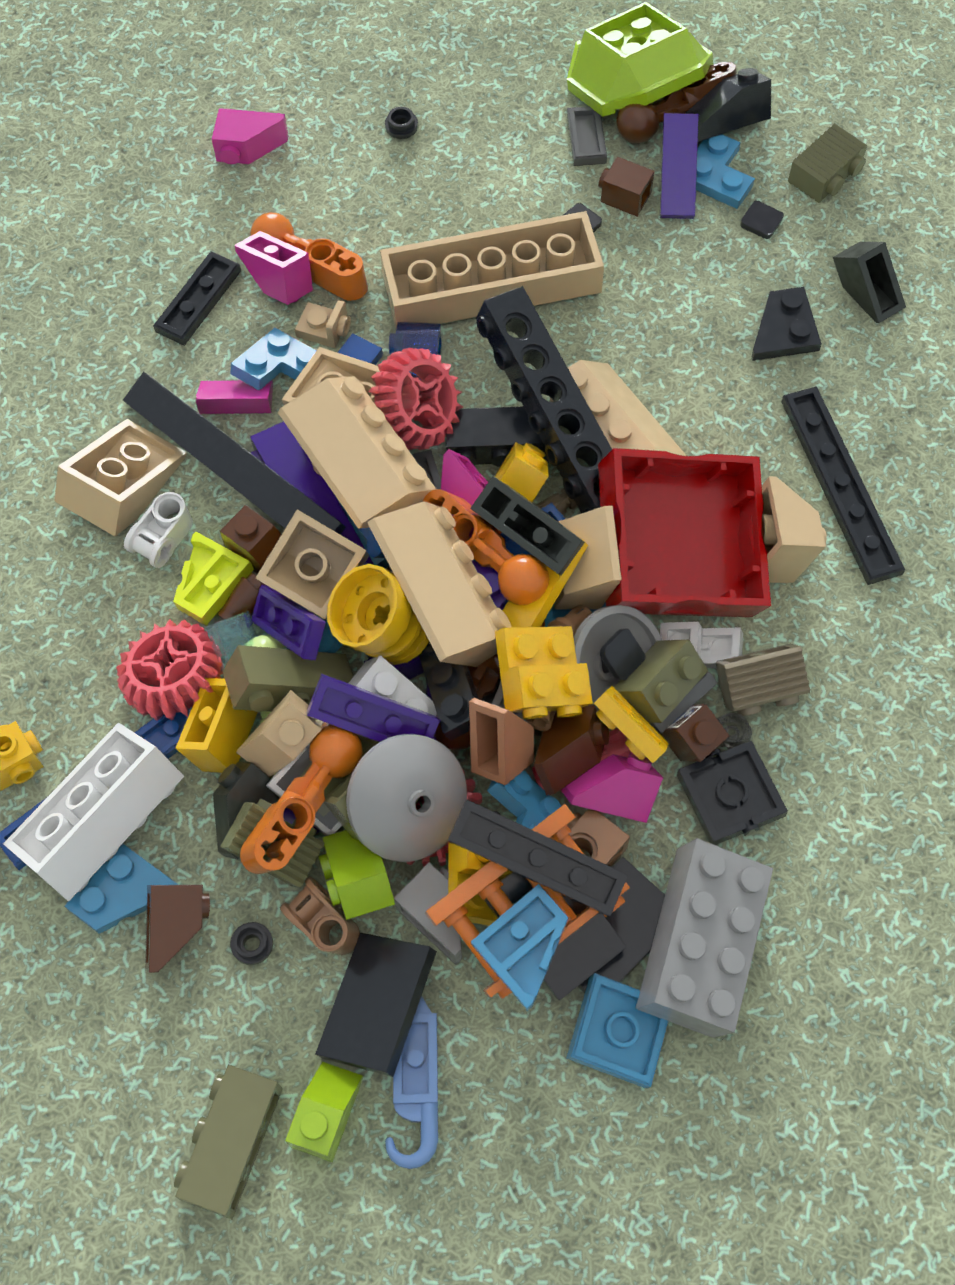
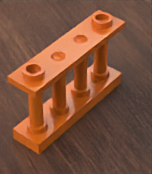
[425,804,630,999]

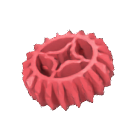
[368,348,463,450]
[116,619,224,721]

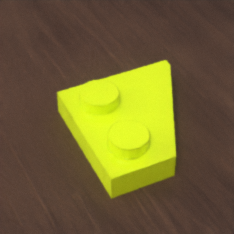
[173,532,254,626]

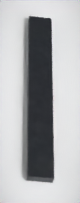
[123,371,346,535]

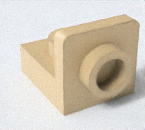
[295,300,351,348]

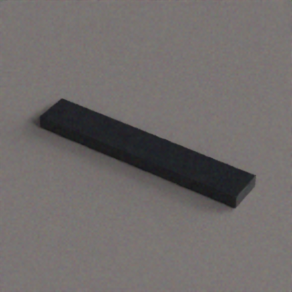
[781,386,905,585]

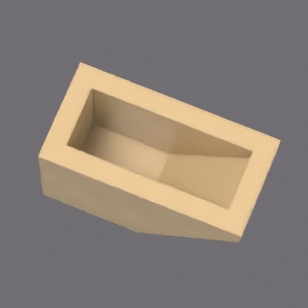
[236,690,322,777]

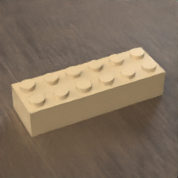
[380,211,604,332]

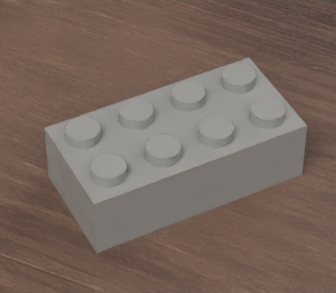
[635,838,773,1038]

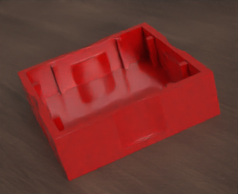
[598,448,771,617]

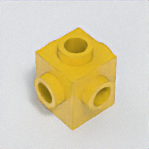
[0,721,44,791]

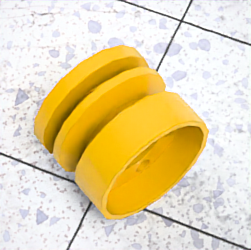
[327,564,429,665]

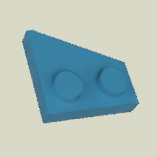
[64,843,178,934]
[471,884,568,1011]

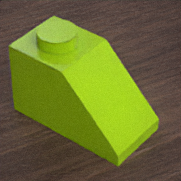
[285,1061,363,1163]

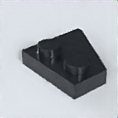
[751,287,822,361]

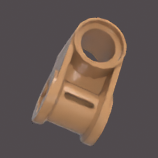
[280,876,360,955]

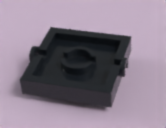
[677,740,788,845]

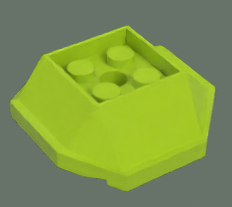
[567,2,713,117]

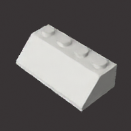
[3,723,184,901]

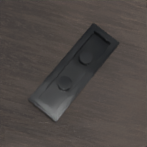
[153,251,241,346]

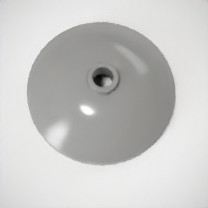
[574,605,662,711]
[346,734,467,862]

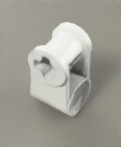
[124,492,193,568]

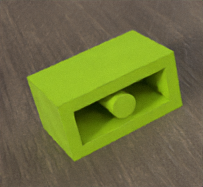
[319,830,395,920]

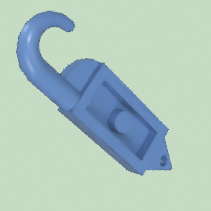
[385,996,438,1169]

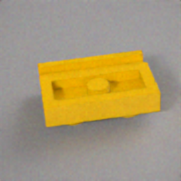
[594,685,669,763]

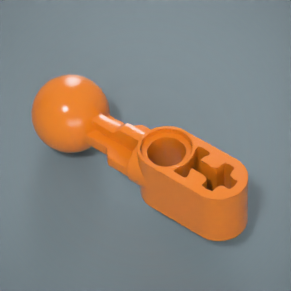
[250,212,368,301]
[422,489,549,605]
[240,725,363,874]

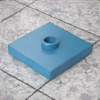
[566,973,668,1088]

